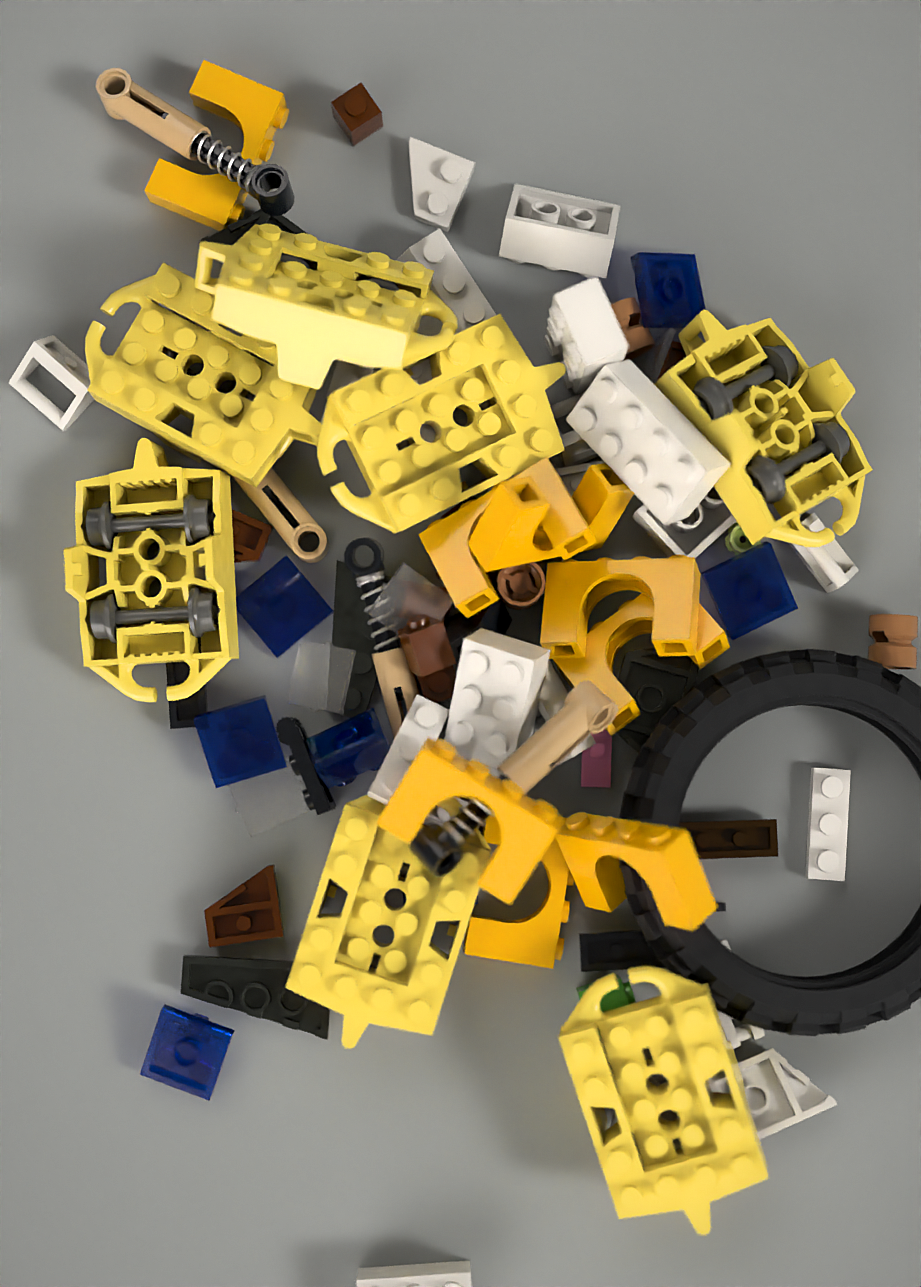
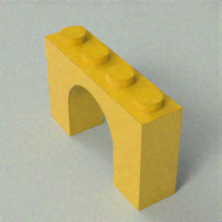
[144,60,289,231]
[418,457,597,618]
[467,463,634,572]
[540,555,701,659]
[553,593,730,736]
[376,736,562,905]
[555,812,717,931]
[463,815,574,969]

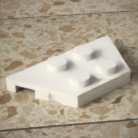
[708,1048,837,1140]

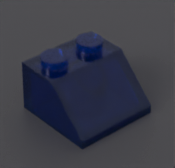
[307,708,392,789]

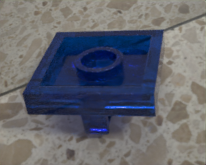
[630,252,706,328]
[701,541,798,641]
[236,555,334,659]
[193,695,287,788]
[139,1004,235,1101]

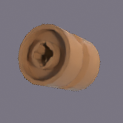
[610,297,656,361]
[496,562,546,611]
[868,614,918,670]

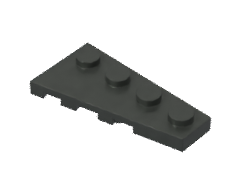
[328,560,400,722]
[181,955,330,1040]

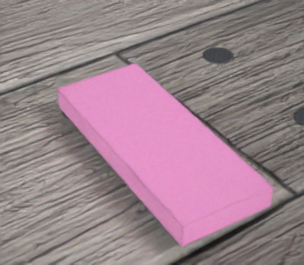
[581,729,612,788]

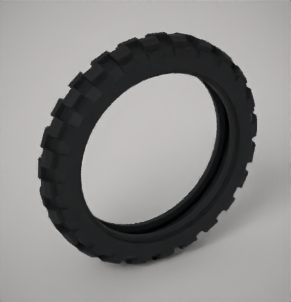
[619,649,921,1036]

